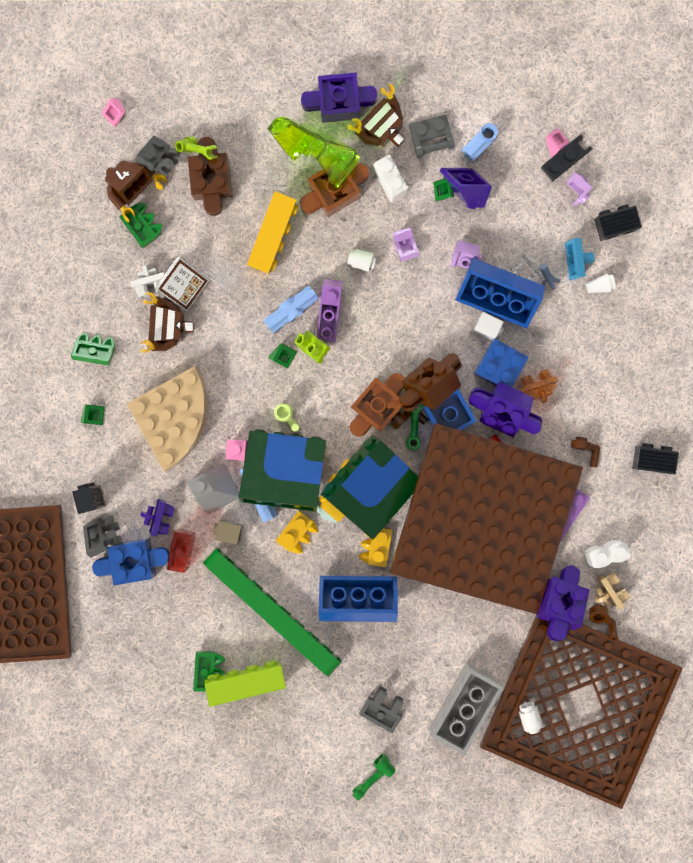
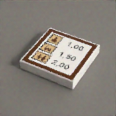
[155,257,209,311]

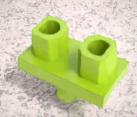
[295,330,331,364]

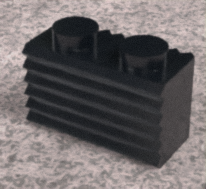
[594,204,642,242]
[632,443,679,475]
[72,482,106,514]

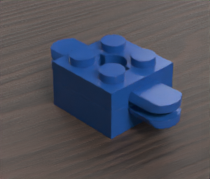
[92,538,171,586]

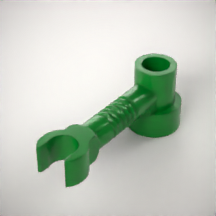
[405,404,423,451]
[352,754,396,801]

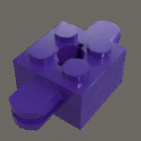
[301,72,377,123]
[469,382,543,438]
[537,565,590,642]

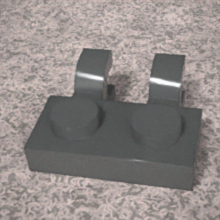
[135,136,181,177]
[83,515,122,558]
[359,686,404,734]

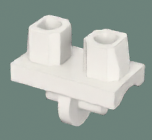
[130,265,165,299]

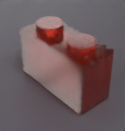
[167,529,196,573]

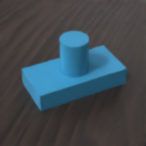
[565,238,594,281]

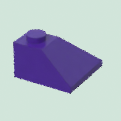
[440,168,492,209]

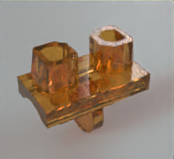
[521,369,558,403]

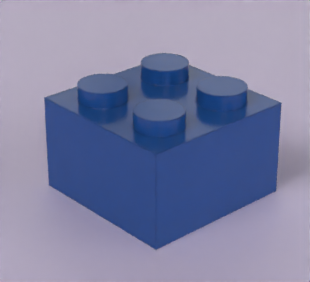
[473,339,529,387]
[422,389,477,431]

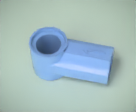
[462,123,498,162]

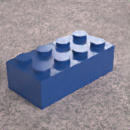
[455,258,545,328]
[318,576,398,622]

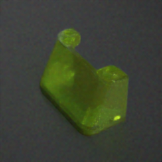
[267,116,359,187]

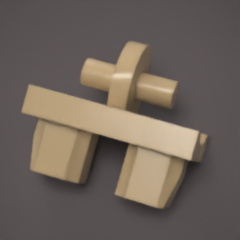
[594,572,630,610]

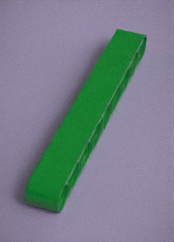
[203,548,342,677]

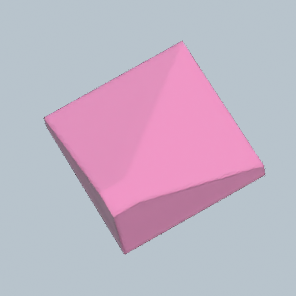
[102,98,125,127]
[546,129,569,157]

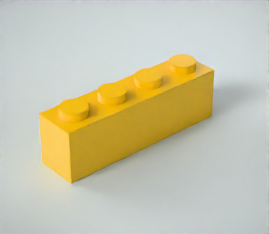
[247,191,299,274]

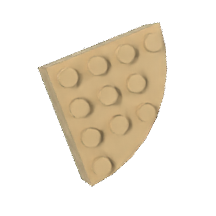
[127,366,207,472]

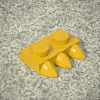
[276,510,319,554]
[358,528,392,567]

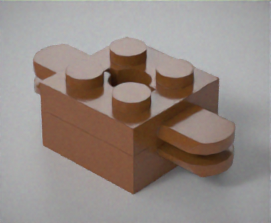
[300,159,369,217]
[350,373,405,437]

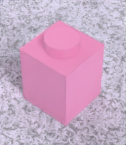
[226,440,248,460]

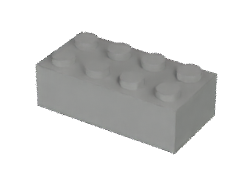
[429,663,504,755]

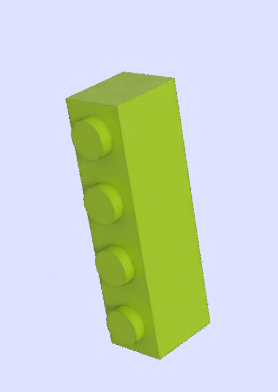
[204,660,286,707]

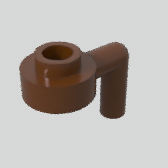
[391,407,429,430]
[570,437,600,468]
[589,605,618,641]

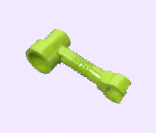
[175,136,218,160]

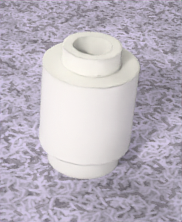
[347,249,377,272]
[519,702,543,734]

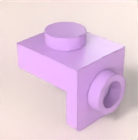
[566,172,592,206]
[393,227,419,262]

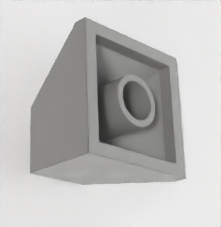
[187,464,239,515]

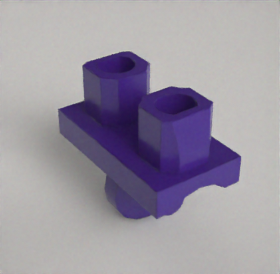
[140,499,175,537]

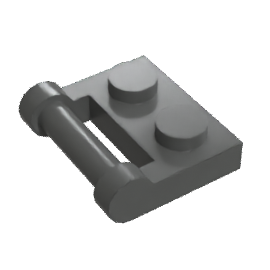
[409,114,455,158]

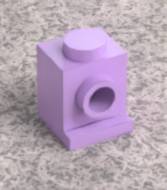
[450,240,482,269]

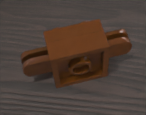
[188,137,233,216]
[399,353,462,411]

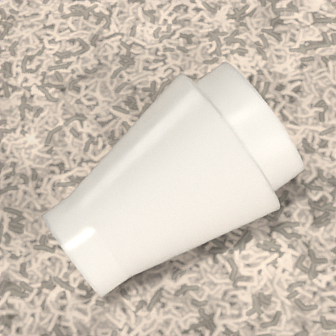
[585,274,616,294]

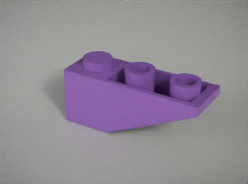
[317,279,343,342]

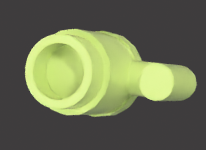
[274,403,300,432]

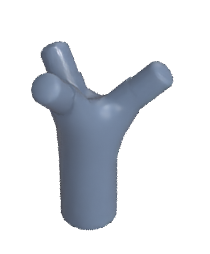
[540,264,561,290]

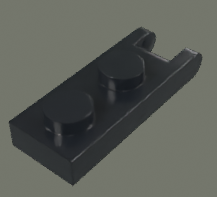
[541,134,593,182]

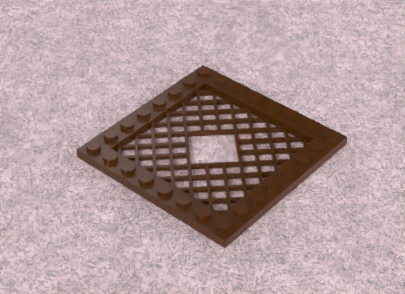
[480,614,683,809]

